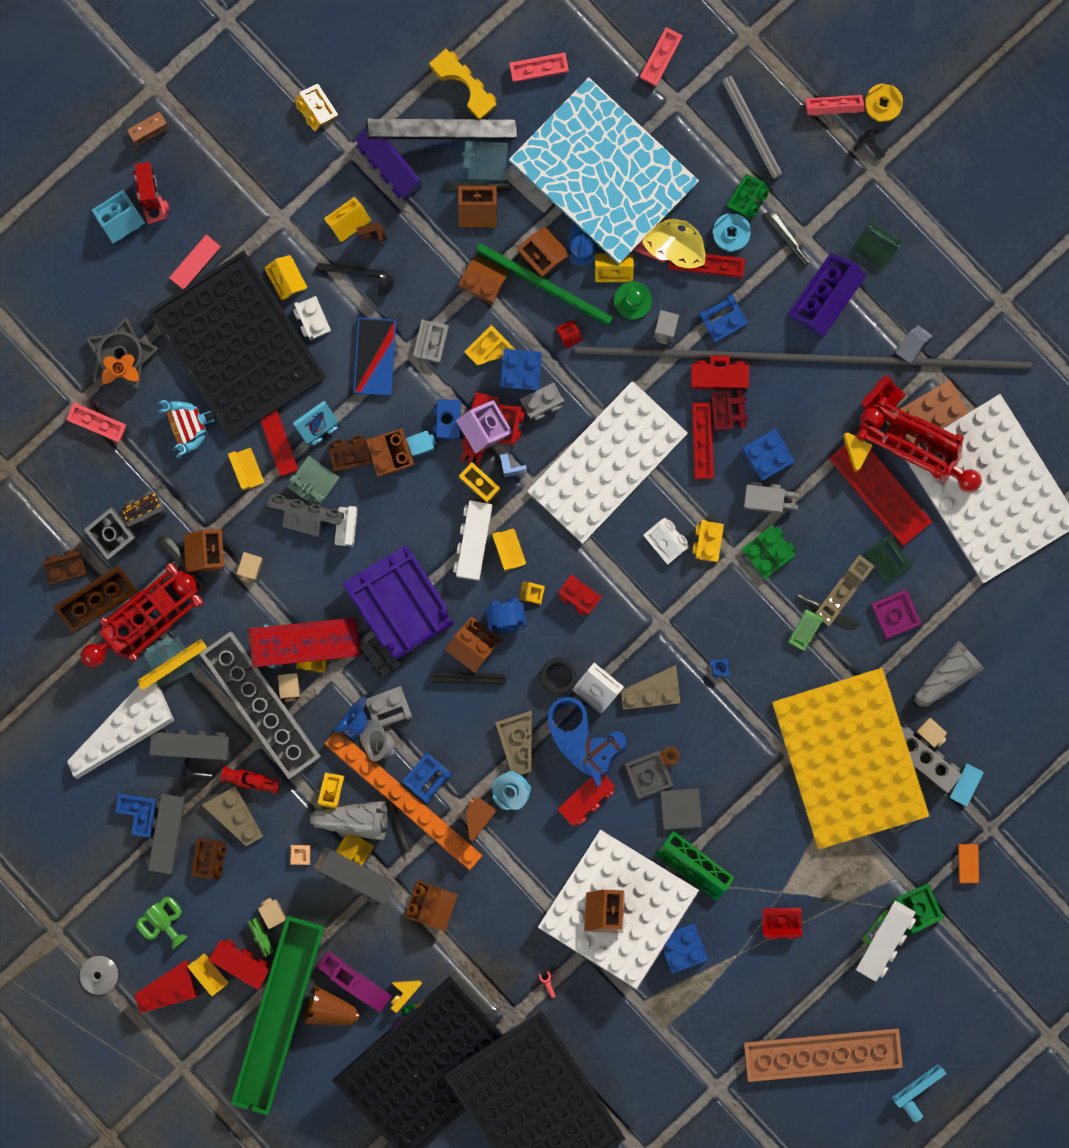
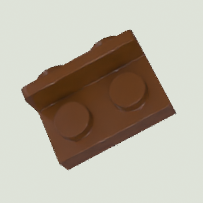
[356,222,387,246]
[329,436,371,472]
[42,549,87,585]
[191,837,226,880]

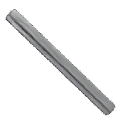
[723,76,782,179]

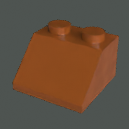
[458,255,510,305]
[466,797,496,842]

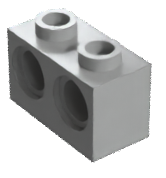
[654,310,679,344]

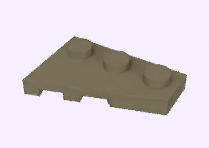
[621,665,680,710]
[495,711,532,775]
[202,786,264,846]

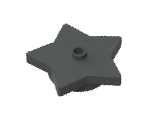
[87,318,159,389]

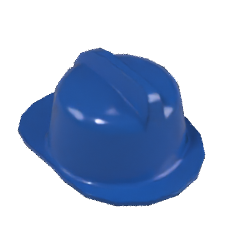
[567,224,598,266]
[334,697,367,740]

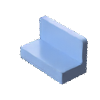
[500,453,527,478]

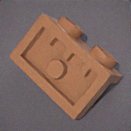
[127,112,169,147]

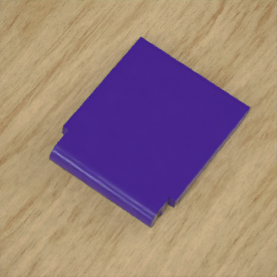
[342,545,454,660]

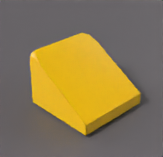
[519,582,545,605]

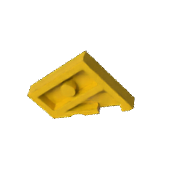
[464,325,515,365]

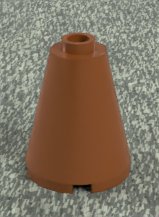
[304,986,359,1026]

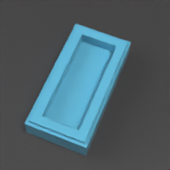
[949,763,984,807]

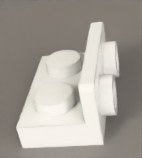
[293,296,331,341]
[334,506,358,547]
[644,518,689,565]

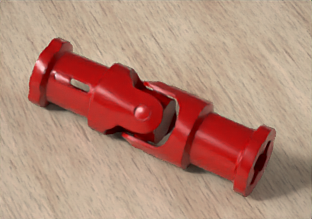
[220,766,281,795]

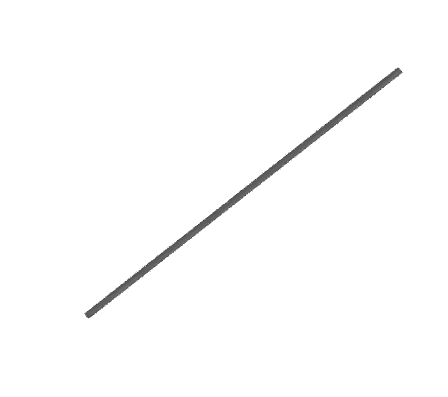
[575,346,1032,370]

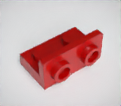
[558,575,602,616]

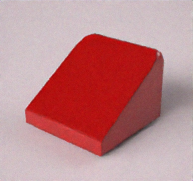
[556,320,583,348]

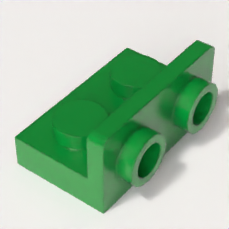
[726,174,770,221]

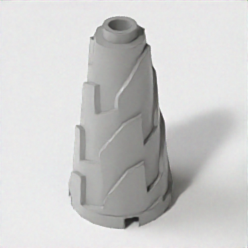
[914,641,985,708]
[310,801,387,840]

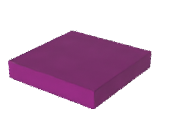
[871,589,922,639]

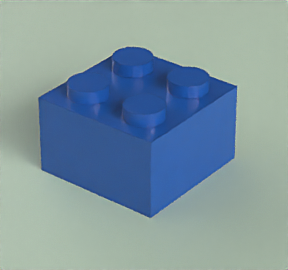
[499,349,542,390]
[741,428,795,483]
[662,923,708,974]

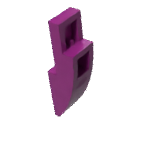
[317,951,392,1012]

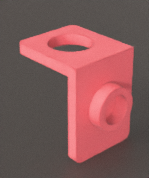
[143,196,170,224]

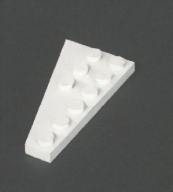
[67,681,174,779]

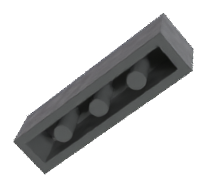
[150,729,230,760]
[146,794,186,874]
[314,846,395,904]

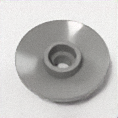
[79,956,118,995]

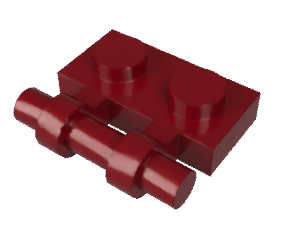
[711,390,748,431]

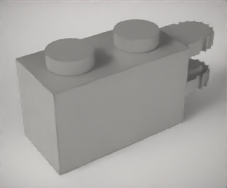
[743,482,800,514]

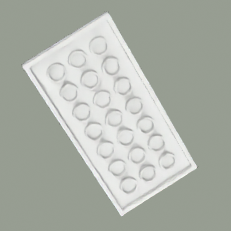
[527,381,688,544]

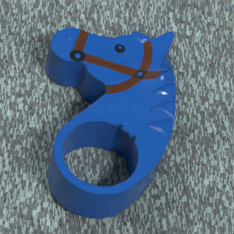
[548,697,627,787]

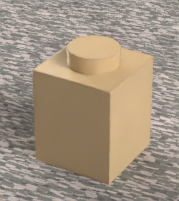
[237,552,264,583]
[278,673,300,702]
[915,718,947,748]
[258,898,286,929]

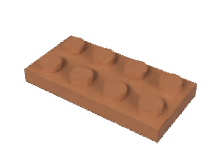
[884,380,969,443]

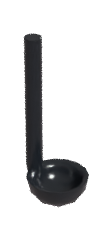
[317,263,394,296]

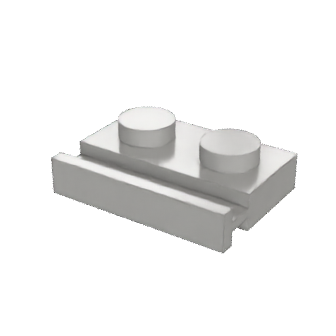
[413,319,449,363]

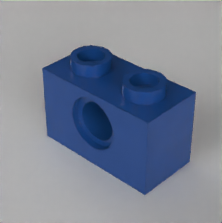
[433,399,461,440]

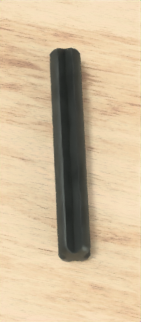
[430,672,506,685]

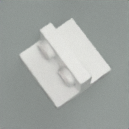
[572,663,623,714]

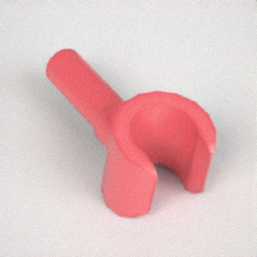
[539,971,556,998]

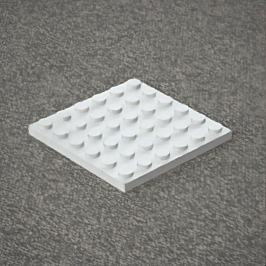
[538,830,699,990]

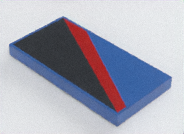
[353,318,396,396]

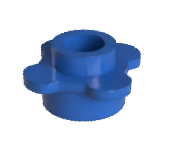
[710,658,731,678]

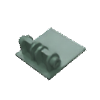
[287,456,340,505]

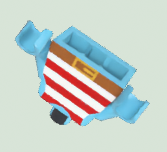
[157,400,215,458]

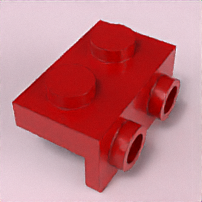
[861,375,906,412]
[497,404,525,446]
[762,907,802,940]

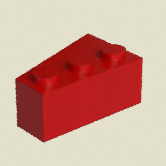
[135,959,198,1014]

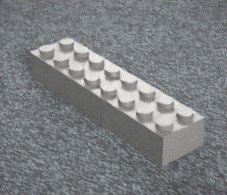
[199,631,322,780]

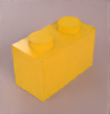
[459,462,500,504]

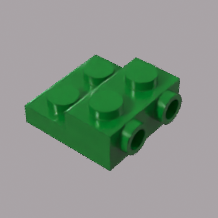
[741,525,796,580]
[890,883,944,935]

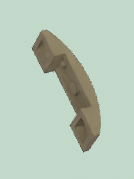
[815,555,874,627]

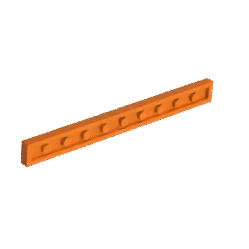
[324,732,482,871]

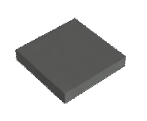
[624,750,674,800]
[660,788,702,830]

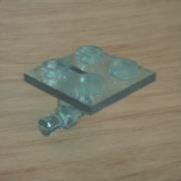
[462,141,508,181]
[144,636,195,687]

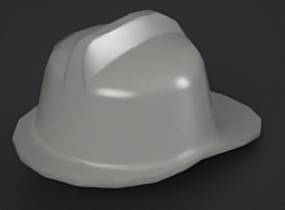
[360,719,394,761]

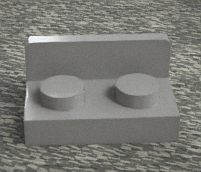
[520,382,564,421]

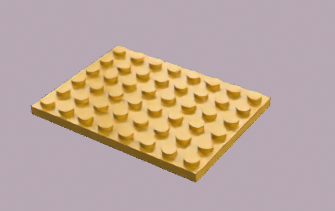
[772,668,929,850]

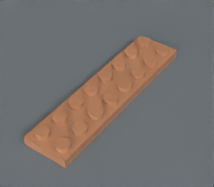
[744,1028,903,1082]

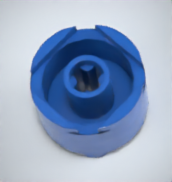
[486,598,527,633]

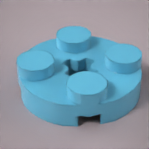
[712,213,751,253]
[491,771,531,810]

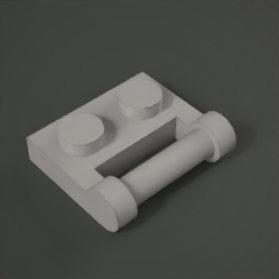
[366,686,413,728]

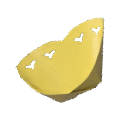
[642,219,706,268]

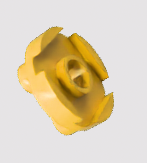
[865,83,903,123]

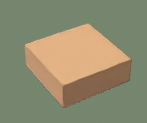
[290,845,311,865]

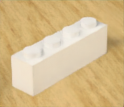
[453,501,492,581]
[856,901,916,981]

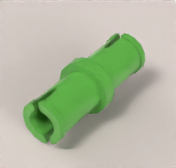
[247,917,275,957]

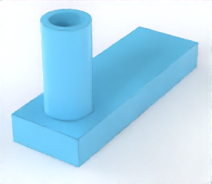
[891,1064,946,1123]

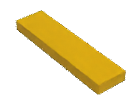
[137,639,207,690]

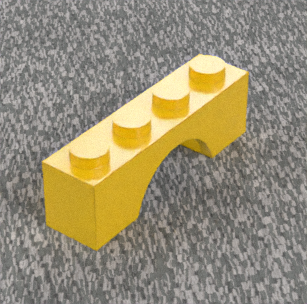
[429,49,497,120]

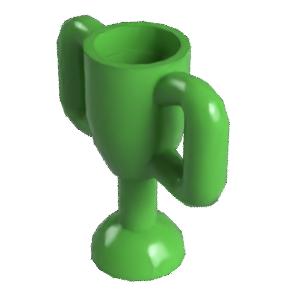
[136,897,188,950]

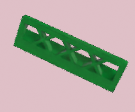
[655,831,735,901]

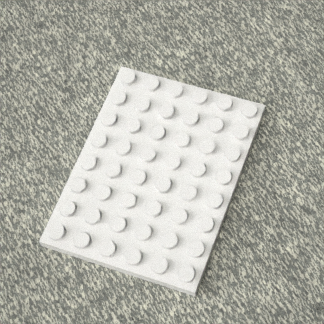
[907,394,1069,583]

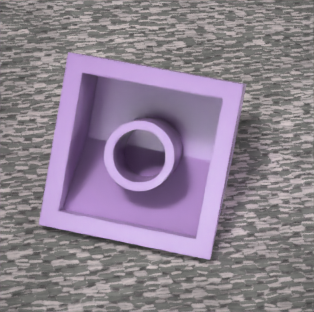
[456,400,513,453]

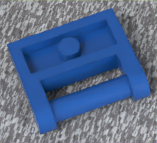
[698,294,748,343]
[402,753,453,804]

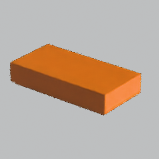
[958,844,979,883]

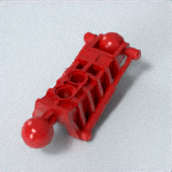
[856,397,982,493]
[80,563,204,668]

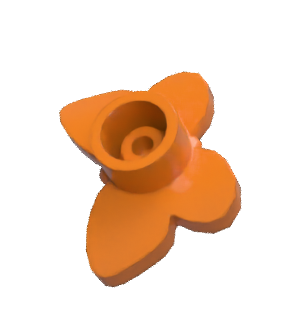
[102,354,139,384]

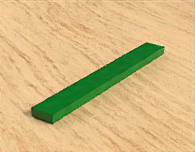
[477,243,613,326]

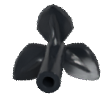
[854,127,885,160]
[180,758,212,791]

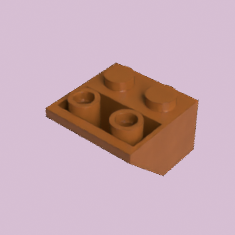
[458,186,497,228]
[517,227,570,279]
[366,428,414,478]
[184,529,225,573]
[445,616,502,673]
[405,880,458,931]
[584,890,625,933]

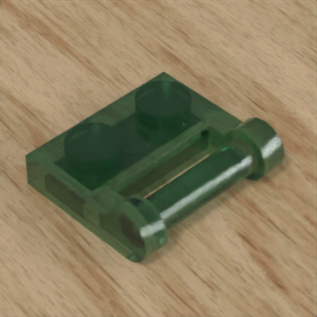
[853,219,904,269]
[864,533,914,584]

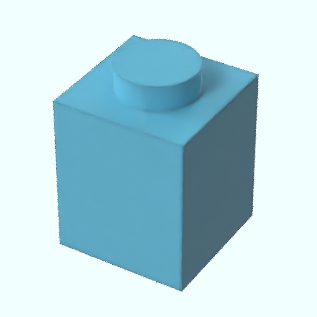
[406,430,437,458]

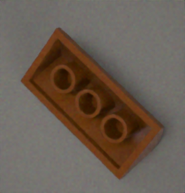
[53,565,137,633]

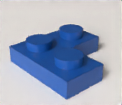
[115,793,157,838]

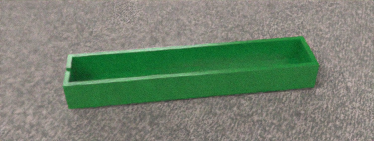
[231,915,326,1115]

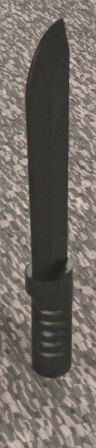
[442,180,510,191]
[763,212,811,266]
[157,536,207,590]
[796,594,861,629]
[383,796,411,853]

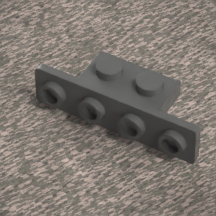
[267,494,345,537]

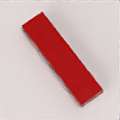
[667,254,745,278]
[692,403,714,480]
[260,410,298,477]

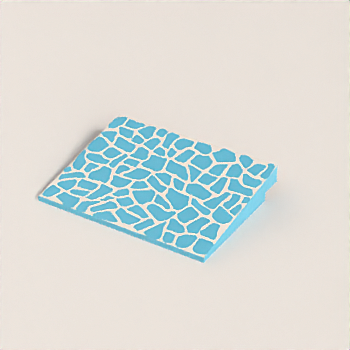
[509,77,699,264]

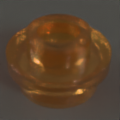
[660,746,680,766]

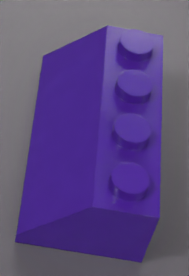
[356,128,422,201]
[788,253,867,337]

